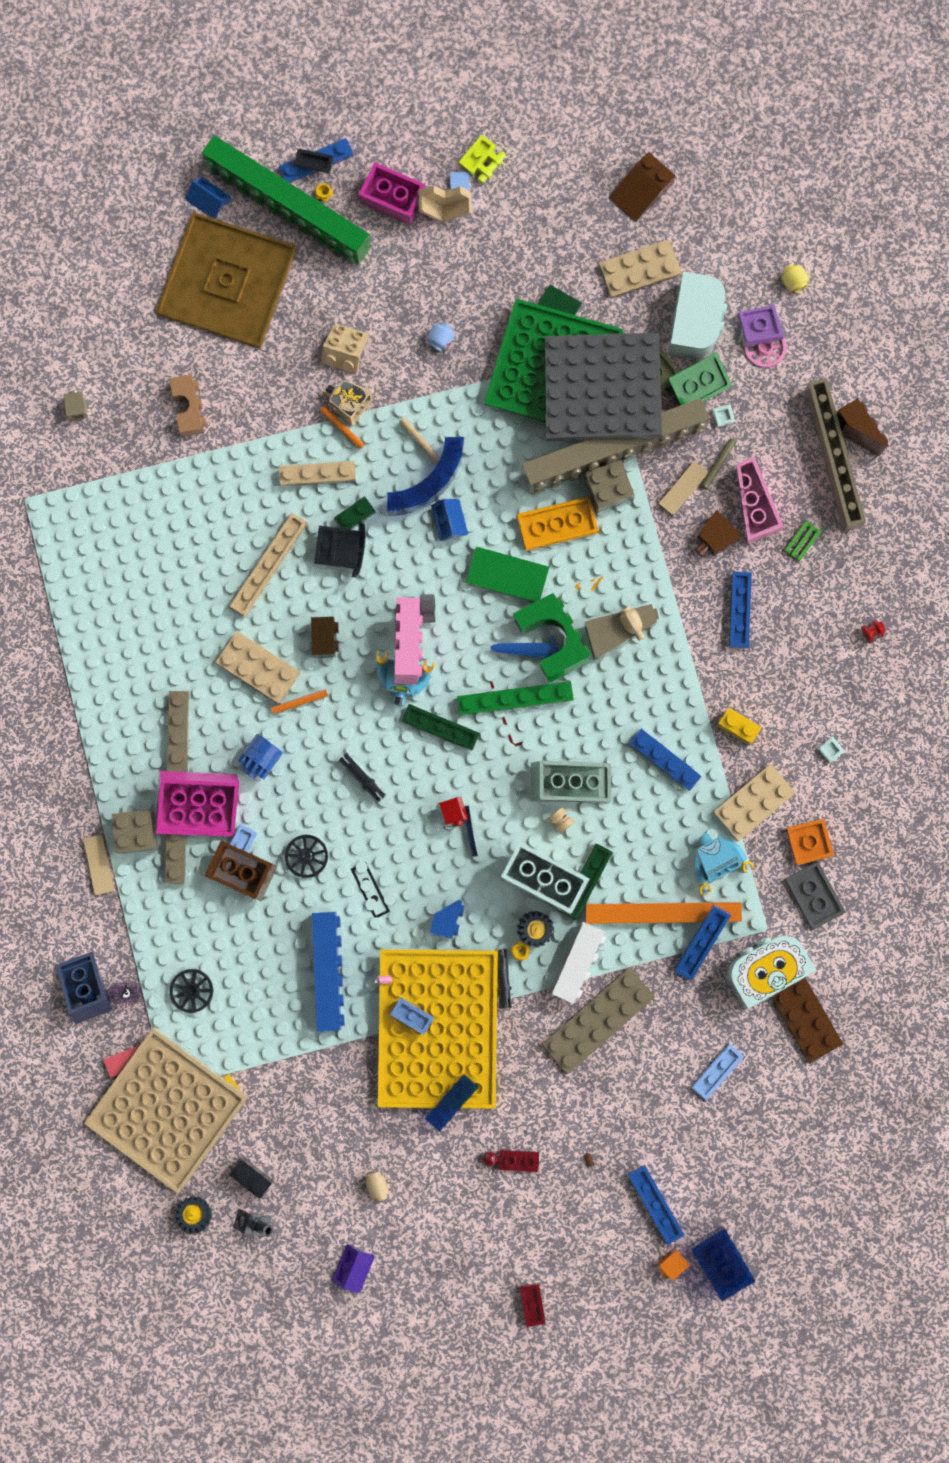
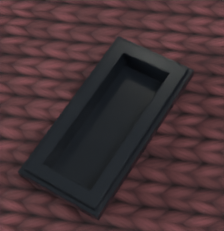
[294,148,334,174]

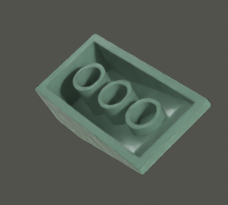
[531,761,611,802]

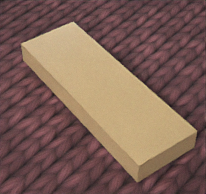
[658,461,709,516]
[83,835,115,895]

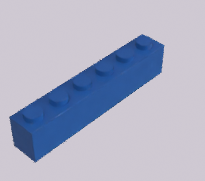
[312,912,345,1032]

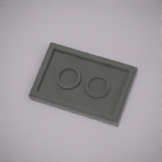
[784,861,846,931]

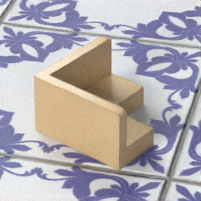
[419,185,472,222]

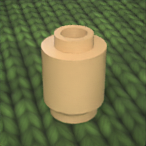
[365,1171,390,1202]

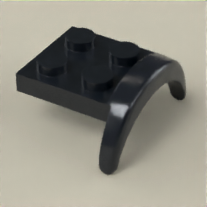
[314,521,366,578]

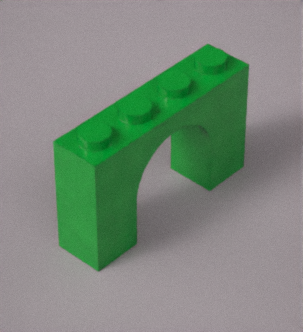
[513,593,591,683]

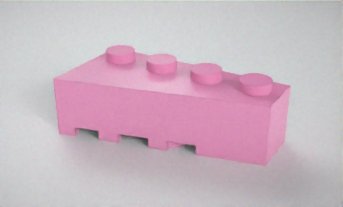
[736,457,783,544]
[394,597,423,684]

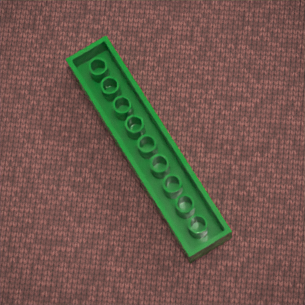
[201,135,371,265]

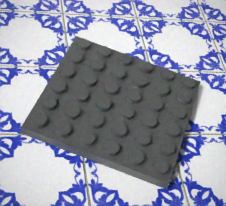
[545,332,662,442]

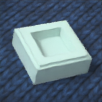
[712,405,735,428]
[817,737,845,764]

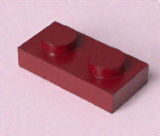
[520,1282,546,1327]

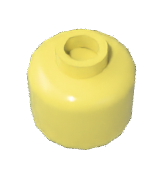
[781,264,809,293]

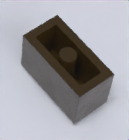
[311,616,340,658]

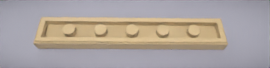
[229,512,308,618]

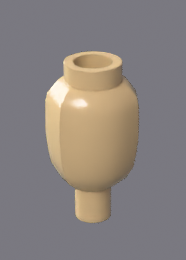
[619,606,644,641]

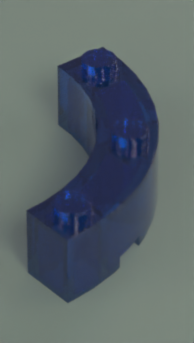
[387,437,464,516]

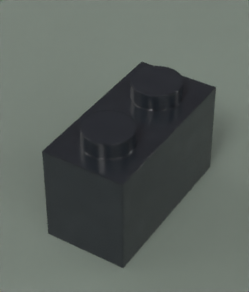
[229,1157,274,1199]

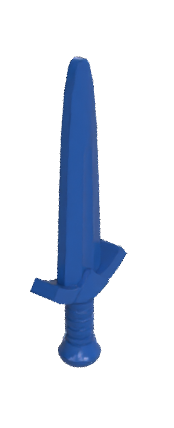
[490,636,562,658]

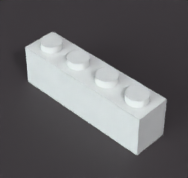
[551,922,606,1004]

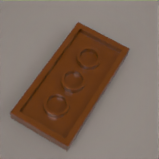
[771,977,843,1063]

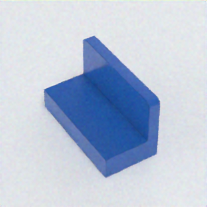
[185,176,231,219]
[431,499,468,541]

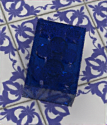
[688,1226,756,1302]

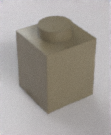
[63,390,89,421]

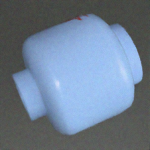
[427,322,455,352]

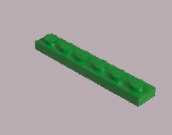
[457,681,574,716]

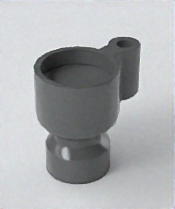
[407,594,436,623]

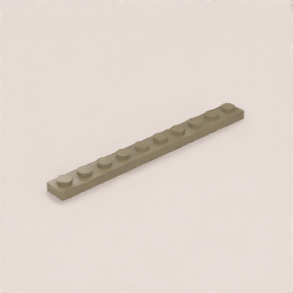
[165,691,189,884]

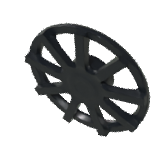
[284,834,328,878]
[169,969,214,1013]

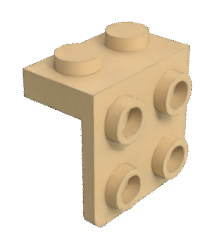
[321,324,369,374]

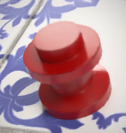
[861,620,886,643]

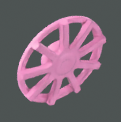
[744,338,786,368]

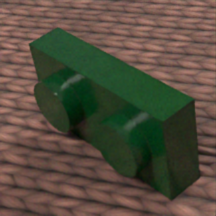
[334,496,376,530]

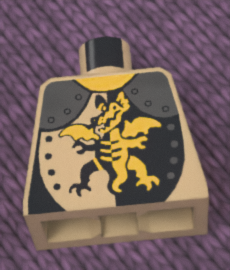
[325,381,373,427]

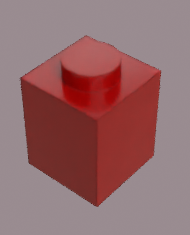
[439,797,468,828]

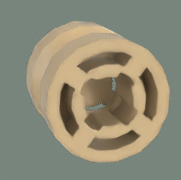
[548,807,575,834]

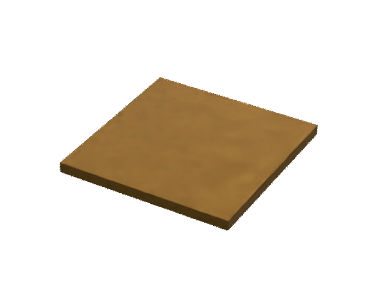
[155,212,298,349]

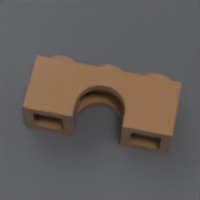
[169,374,206,437]

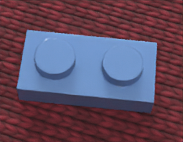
[390,997,434,1035]

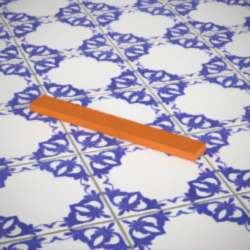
[586,902,742,924]

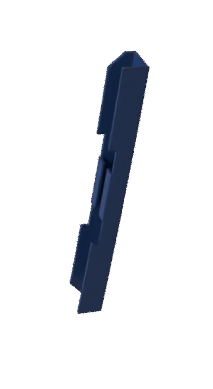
[465,805,478,857]

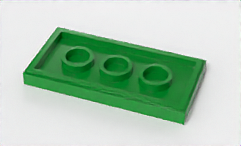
[466,546,549,602]

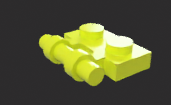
[459,135,506,184]

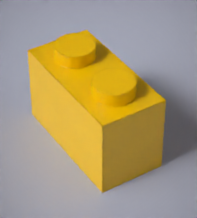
[717,707,762,746]

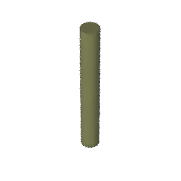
[701,438,736,489]

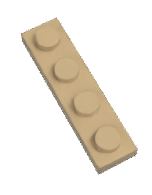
[279,461,356,486]

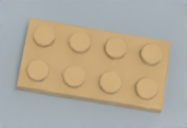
[599,239,682,298]
[216,631,301,704]
[712,764,795,842]

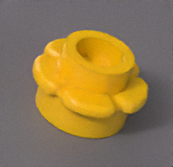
[315,183,333,202]
[511,942,530,961]

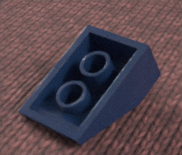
[56,951,113,1024]

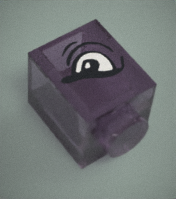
[111,982,140,1003]

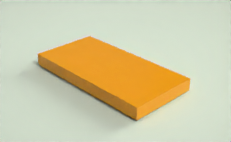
[516,496,599,552]

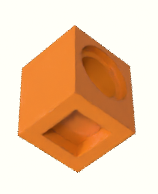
[657,1248,690,1281]

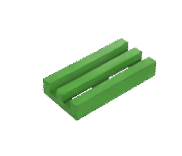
[784,520,822,562]

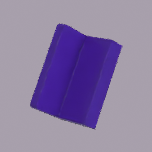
[332,1244,375,1293]

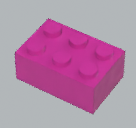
[359,162,426,225]

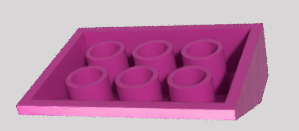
[156,771,239,837]

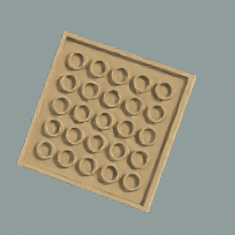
[84,1027,248,1194]

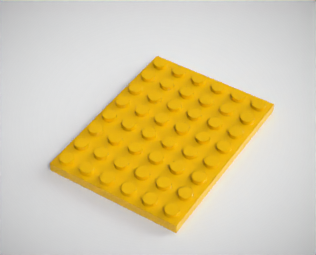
[378,949,498,1109]

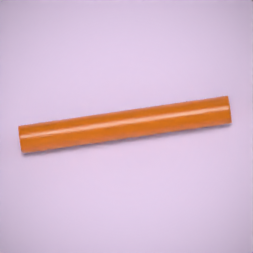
[320,406,365,450]
[271,689,328,714]

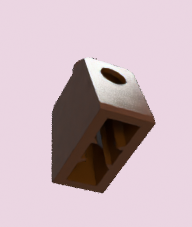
[695,510,742,557]

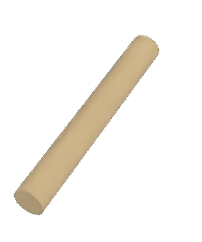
[399,417,442,464]

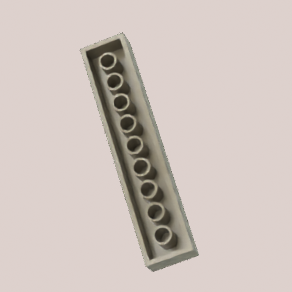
[521,398,710,494]

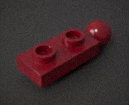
[482,1149,540,1172]

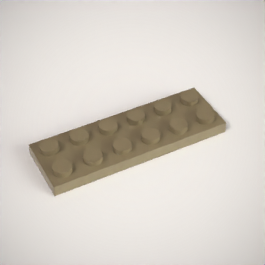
[542,967,655,1074]

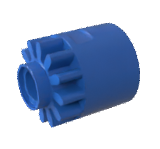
[237,734,284,780]

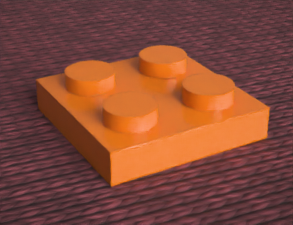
[786,819,834,865]

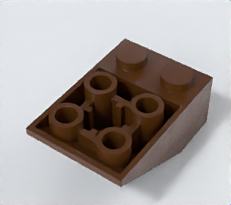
[837,398,889,456]

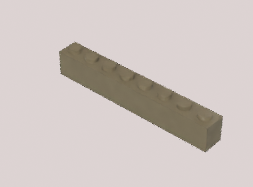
[805,378,866,531]

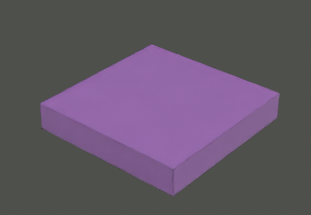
[738,305,784,347]

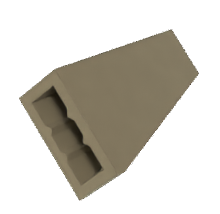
[584,604,659,661]

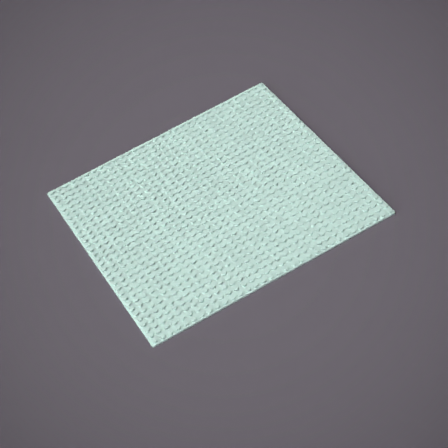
[25,379,767,1076]

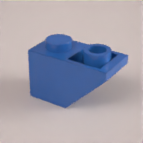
[430,900,465,939]

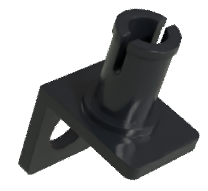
[233,1209,274,1237]

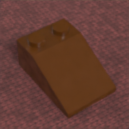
[609,151,676,222]
[204,840,278,902]

